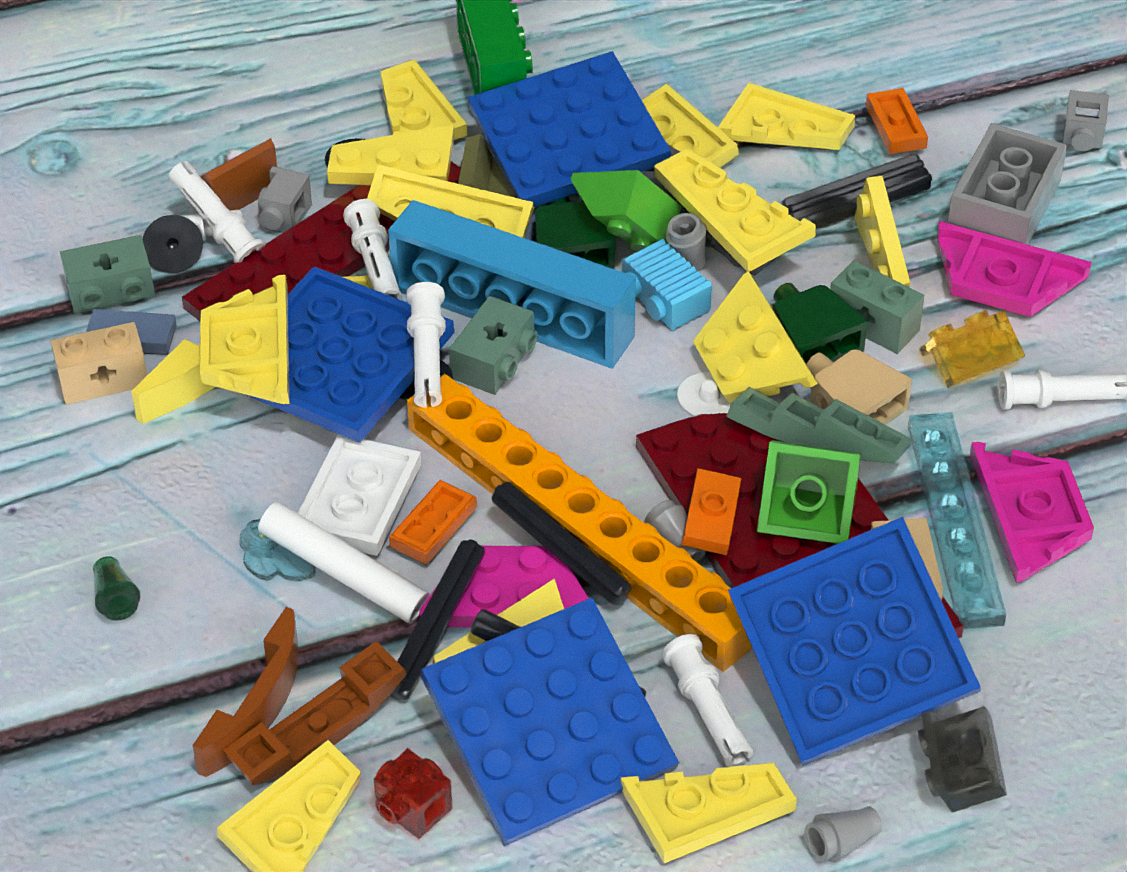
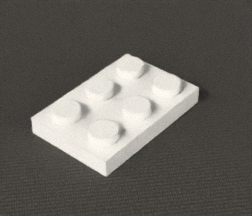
[298,434,421,556]

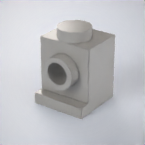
[1062,90,1109,151]
[258,166,312,233]

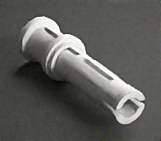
[168,161,266,263]
[343,199,403,300]
[406,282,446,408]
[998,370,1127,409]
[662,634,754,767]

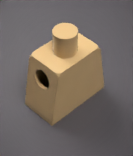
[806,350,912,425]

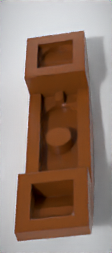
[192,607,299,777]
[223,641,406,785]

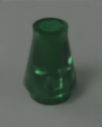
[93,556,140,620]

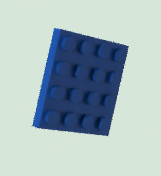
[468,51,671,207]
[241,267,455,443]
[728,517,981,766]
[420,597,679,846]

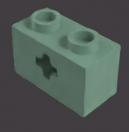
[60,235,155,314]
[830,260,925,354]
[449,296,538,395]

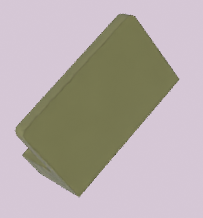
[458,134,515,198]

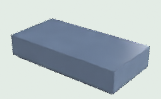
[86,309,177,354]

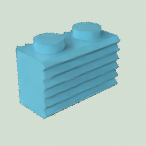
[622,239,712,331]

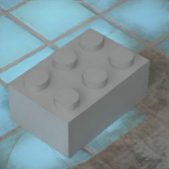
[948,123,1067,245]

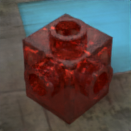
[373,748,453,839]

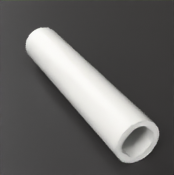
[258,501,429,624]

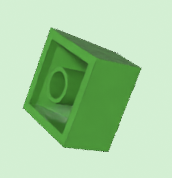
[571,170,682,252]
[757,440,862,544]

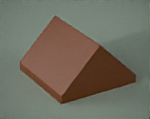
[182,138,277,210]

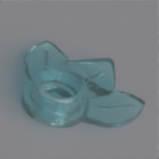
[239,519,316,581]

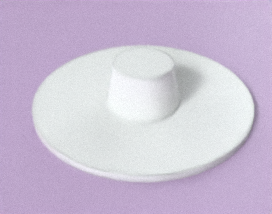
[677,372,730,416]

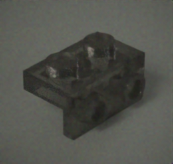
[918,706,1007,813]

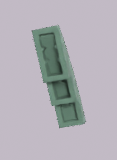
[726,387,913,464]

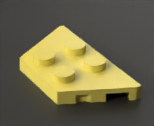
[693,271,818,405]
[200,275,290,404]

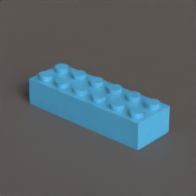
[388,200,636,369]

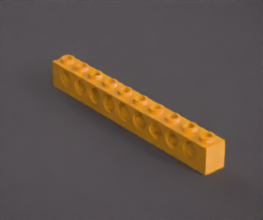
[407,374,752,672]

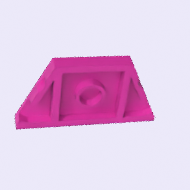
[937,221,1092,317]
[970,442,1094,582]
[419,545,589,627]

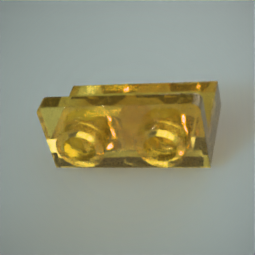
[919,310,1025,388]

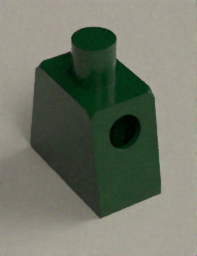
[535,196,615,269]
[772,283,867,364]

